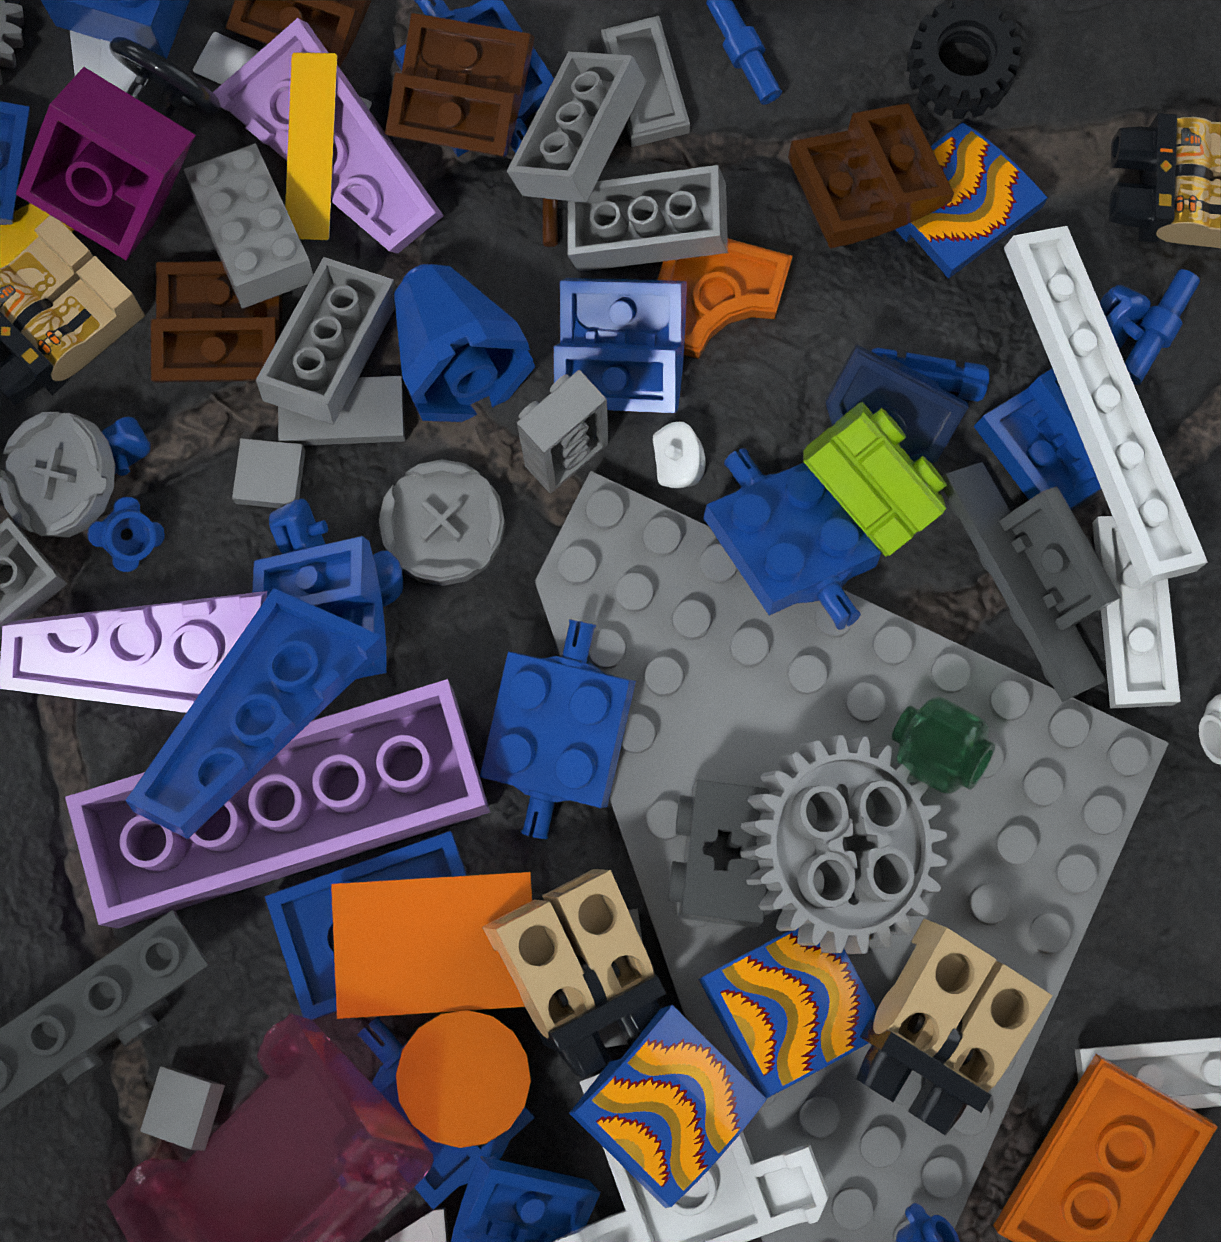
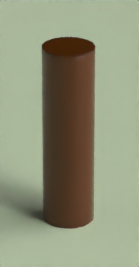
[542,198,558,247]

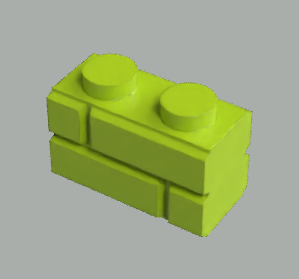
[803,402,947,557]

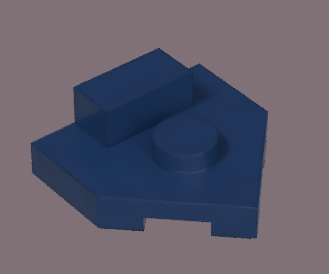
[825,344,969,463]

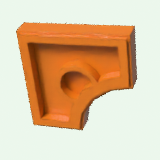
[658,238,793,359]

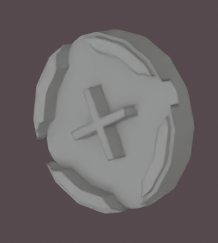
[0,412,115,537]
[379,459,505,586]

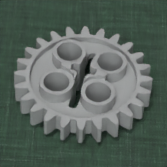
[741,735,947,954]

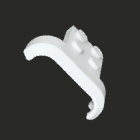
[554,1034,829,1242]

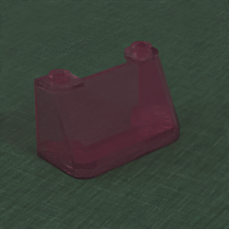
[106,1013,434,1242]

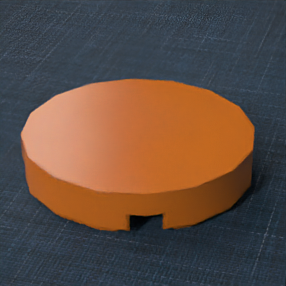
[396,1010,531,1148]

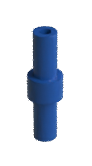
[706,0,782,105]
[1124,269,1200,385]

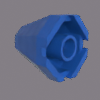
[394,264,535,422]

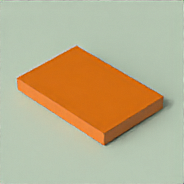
[331,872,532,1019]
[993,1054,1217,1242]

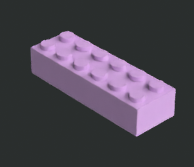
[65,679,491,928]

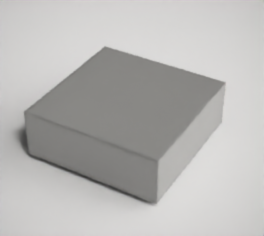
[232,438,306,508]
[140,1066,225,1151]

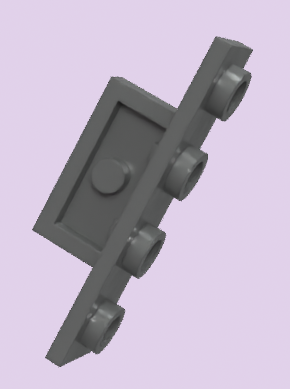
[941,462,1121,702]
[0,910,211,1112]

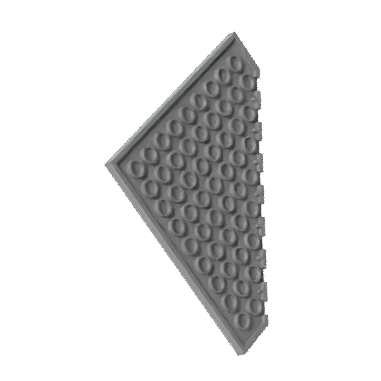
[535,471,1169,1242]

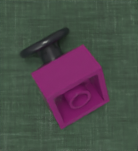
[16,37,220,260]

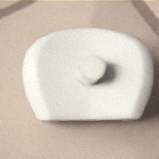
[653,421,706,488]

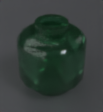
[892,696,996,794]

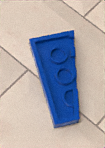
[125,588,387,839]

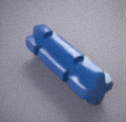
[871,348,989,402]

